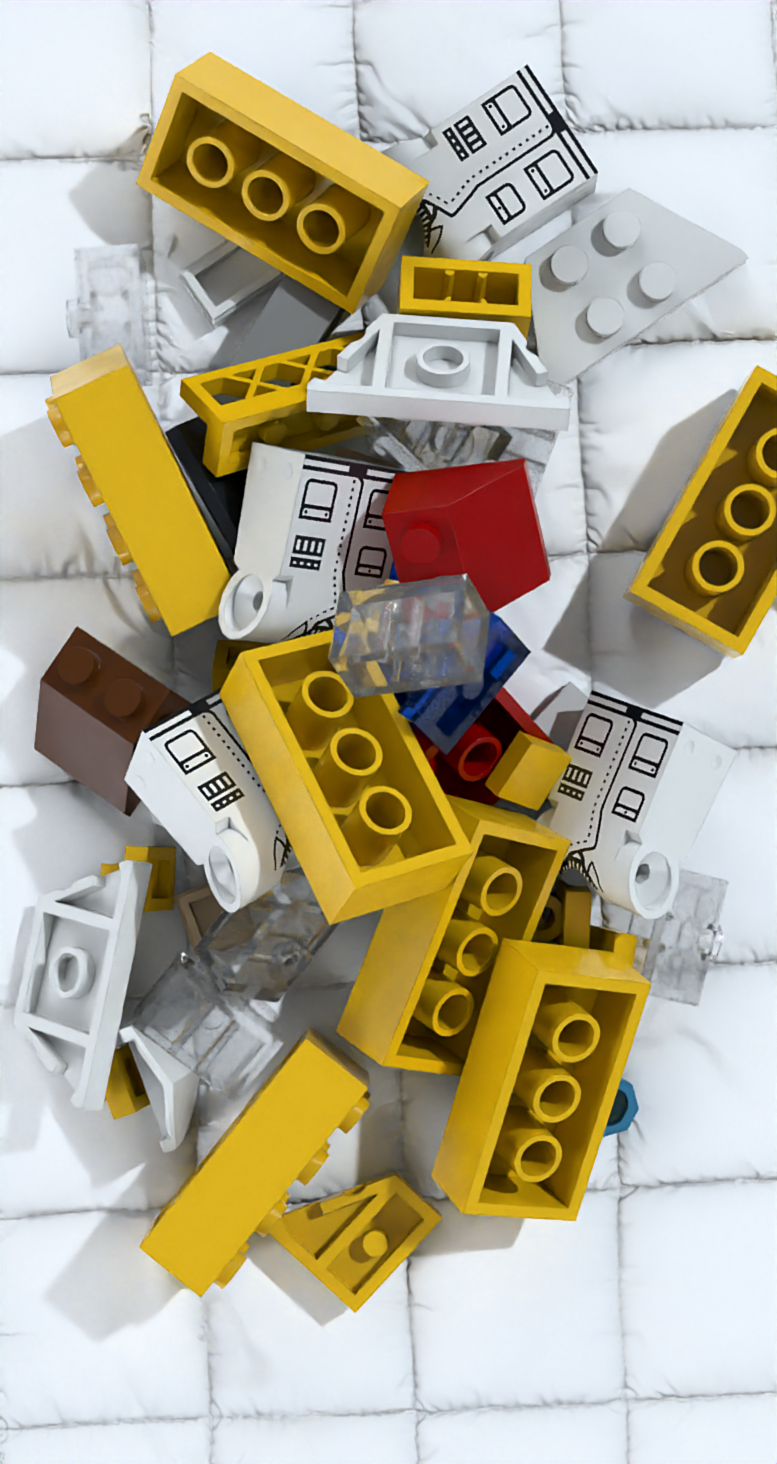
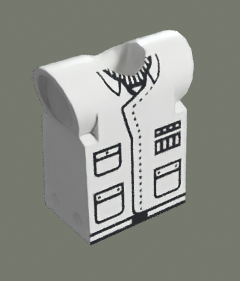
[381,64,598,261]
[218,442,409,644]
[124,687,301,913]
[536,690,737,920]

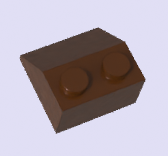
[34,626,192,817]

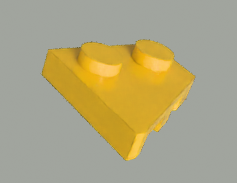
[269,1171,443,1314]

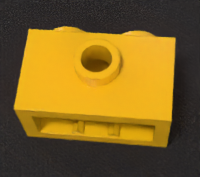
[396,255,532,340]

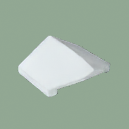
[119,1015,203,1153]

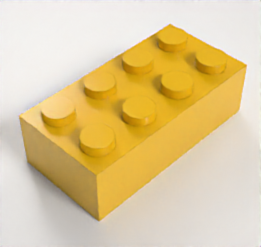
[136,51,430,314]
[45,343,233,637]
[622,365,777,659]
[219,623,474,925]
[336,794,571,1076]
[431,938,652,1221]
[139,1026,371,1297]

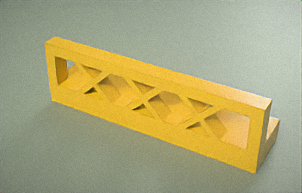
[179,331,414,477]

